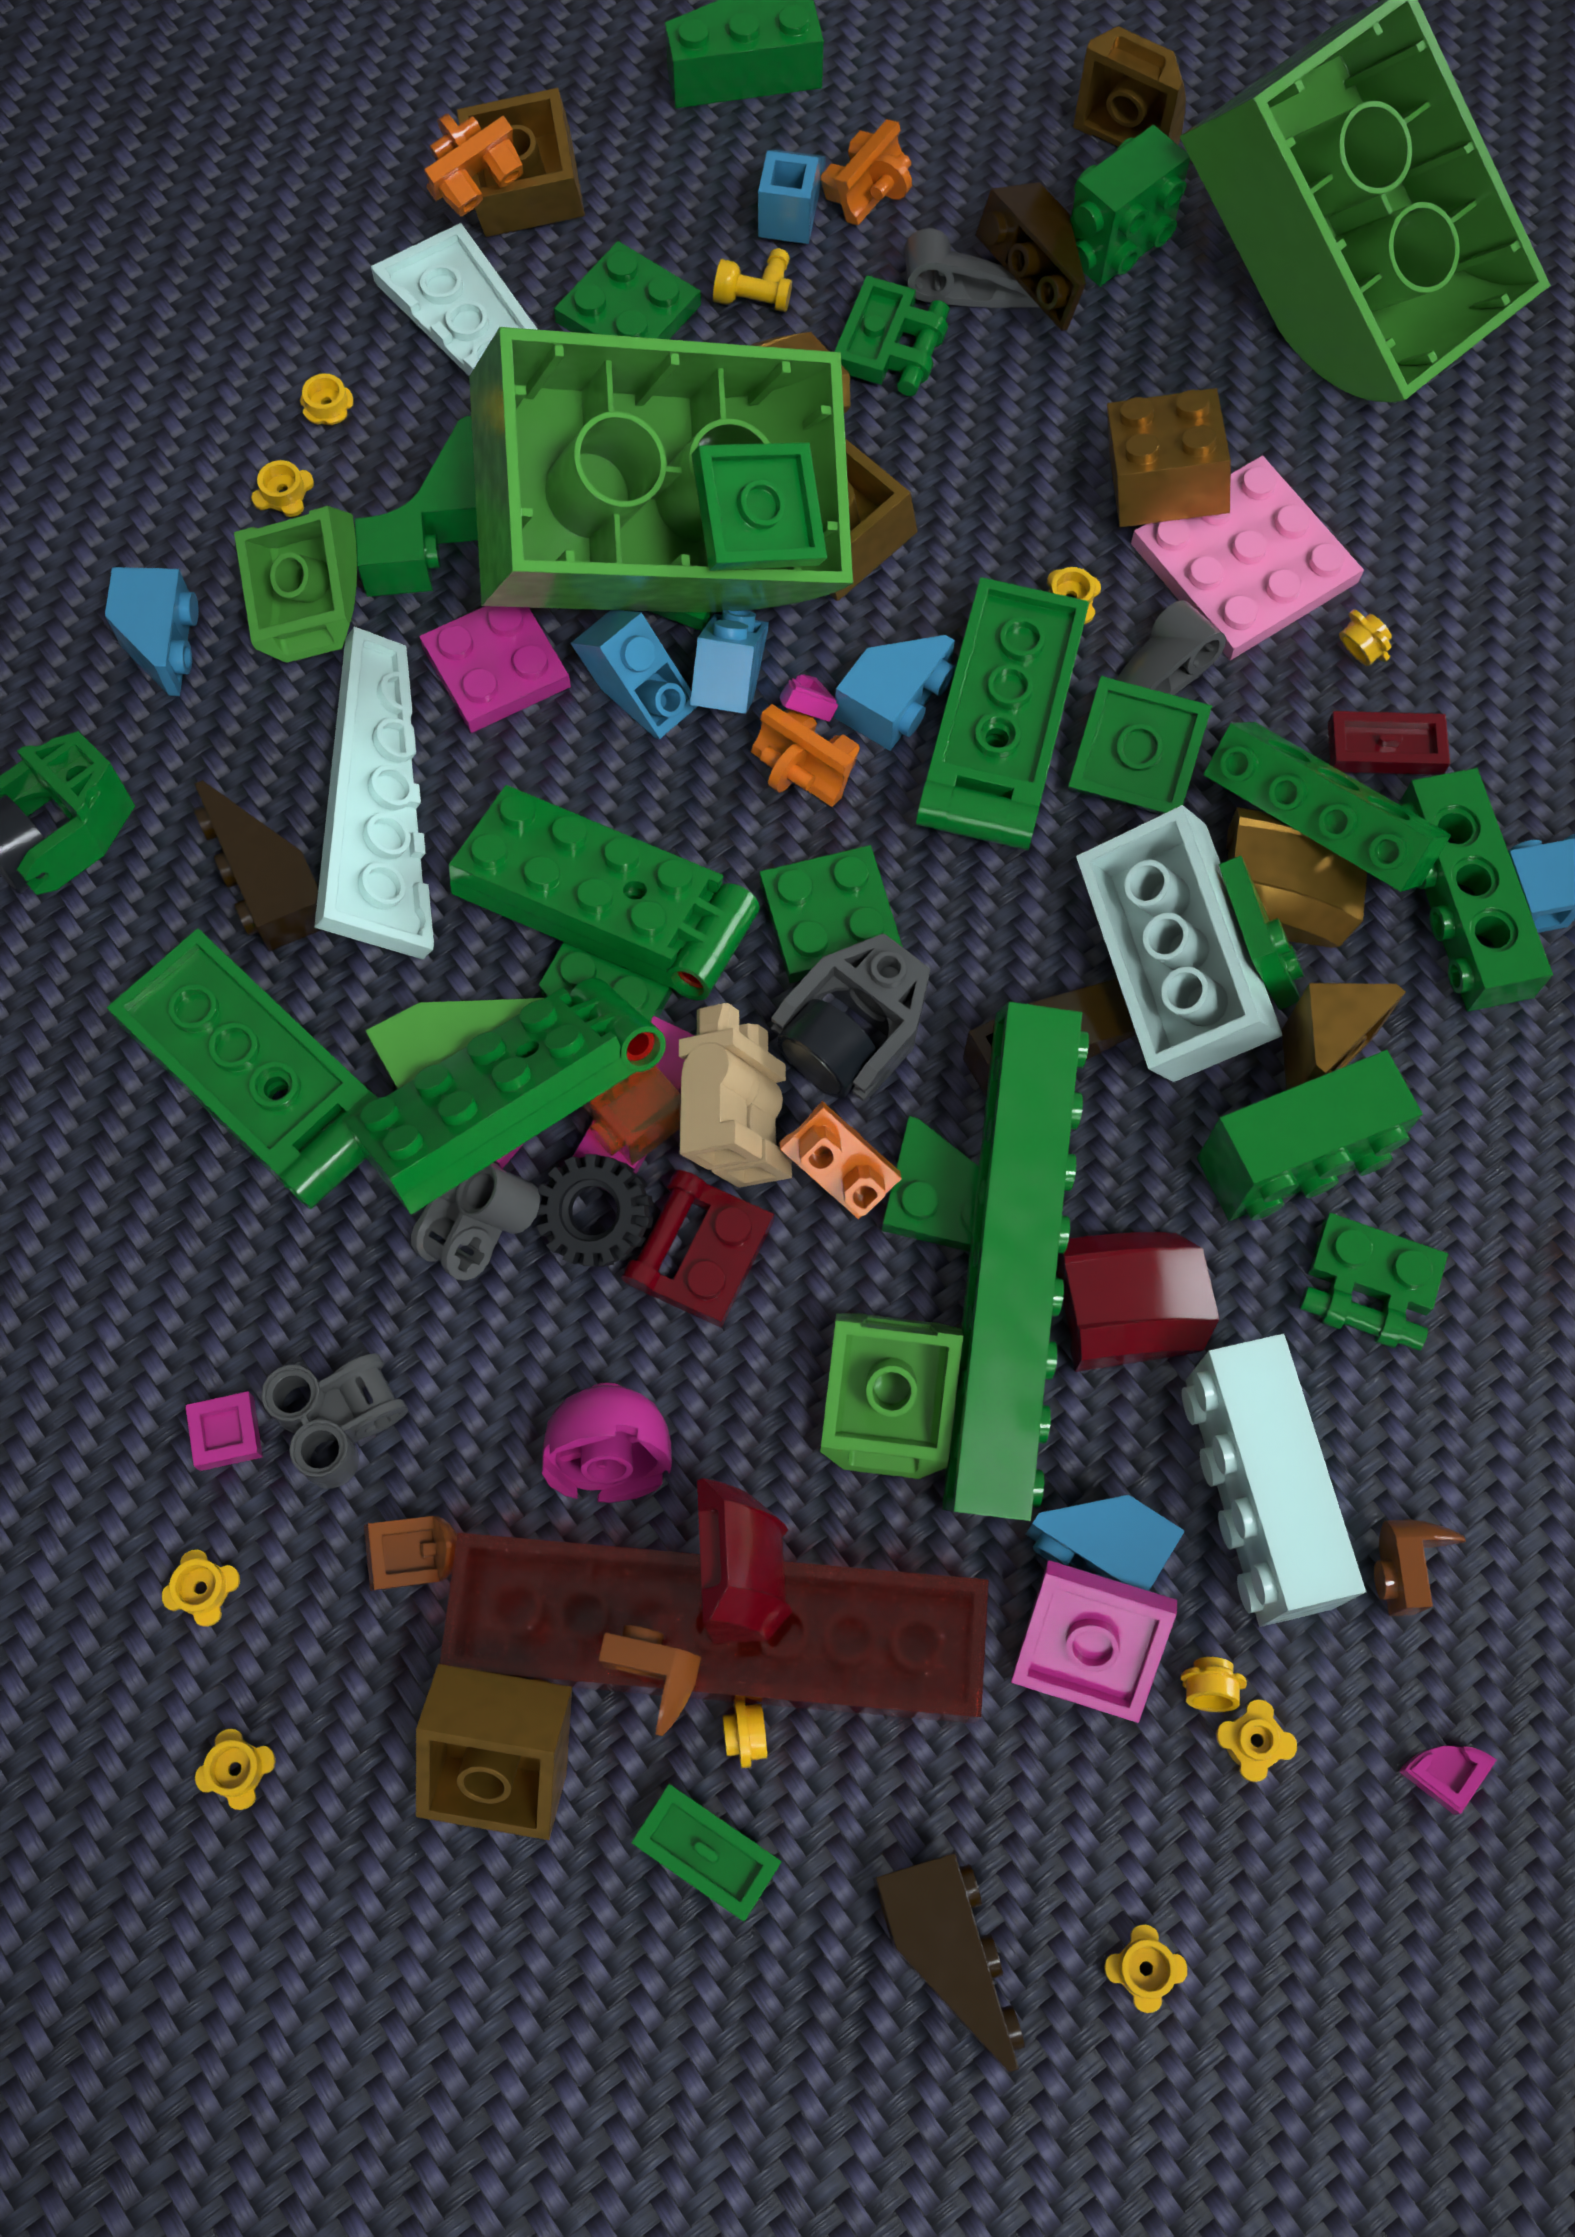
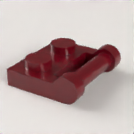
[621,1169,774,1328]

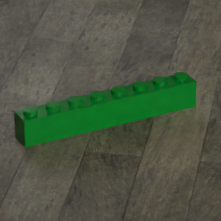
[942,1002,1089,1521]

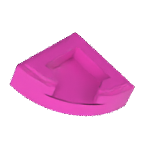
[779,674,839,722]
[1398,1745,1497,1815]

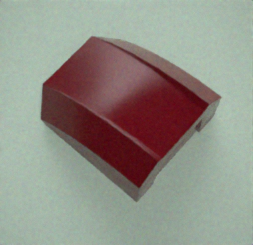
[1056,1232,1219,1372]
[697,1478,793,1644]

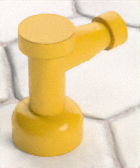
[713,248,792,312]

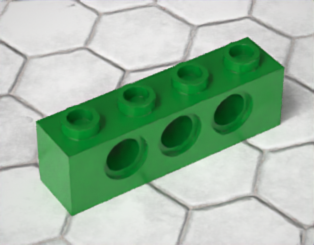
[1203,722,1451,892]
[1398,768,1553,1012]

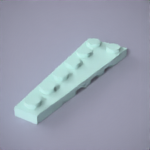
[371,223,538,376]
[314,627,434,960]

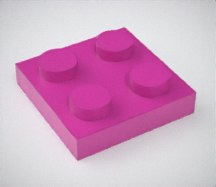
[419,606,571,733]
[1011,1560,1177,1723]

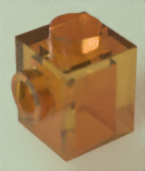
[590,1065,681,1166]

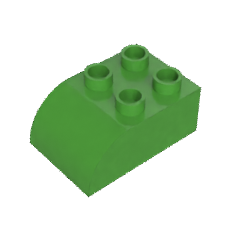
[1179,0,1551,402]
[469,327,853,613]

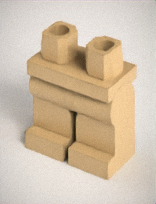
[679,1003,792,1188]

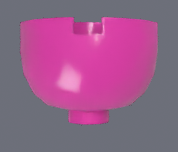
[542,1383,672,1503]

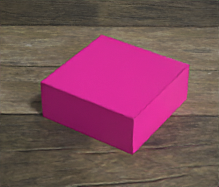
[185,1391,263,1471]

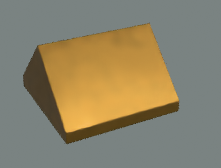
[1282,983,1406,1090]

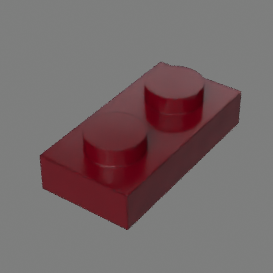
[1328,711,1450,775]

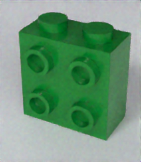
[1070,124,1190,287]

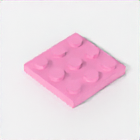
[1131,455,1364,661]

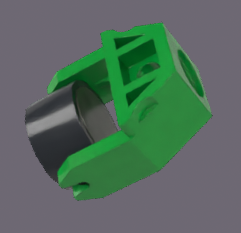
[0,731,135,895]

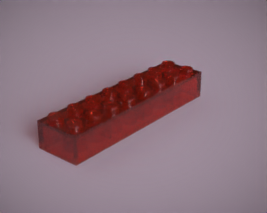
[440,1533,989,1724]

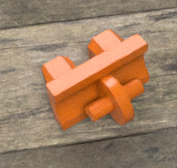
[424,113,523,217]
[820,119,912,225]
[751,704,860,807]
[779,1101,902,1220]

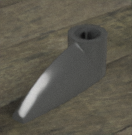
[904,228,1039,308]
[1116,600,1226,695]

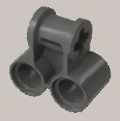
[411,1162,540,1281]
[261,1353,408,1489]

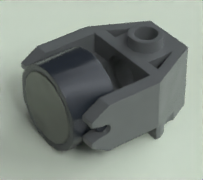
[771,933,930,1102]

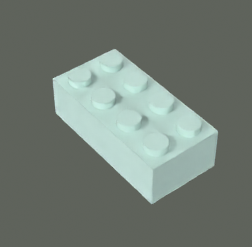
[1076,805,1283,1082]
[1182,1334,1366,1627]

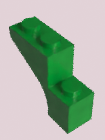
[355,416,478,597]

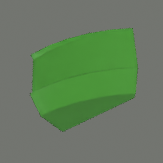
[234,506,357,663]
[820,1313,963,1479]

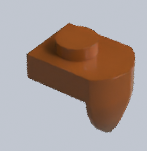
[364,1516,462,1591]
[1374,1519,1466,1616]
[599,1625,701,1736]

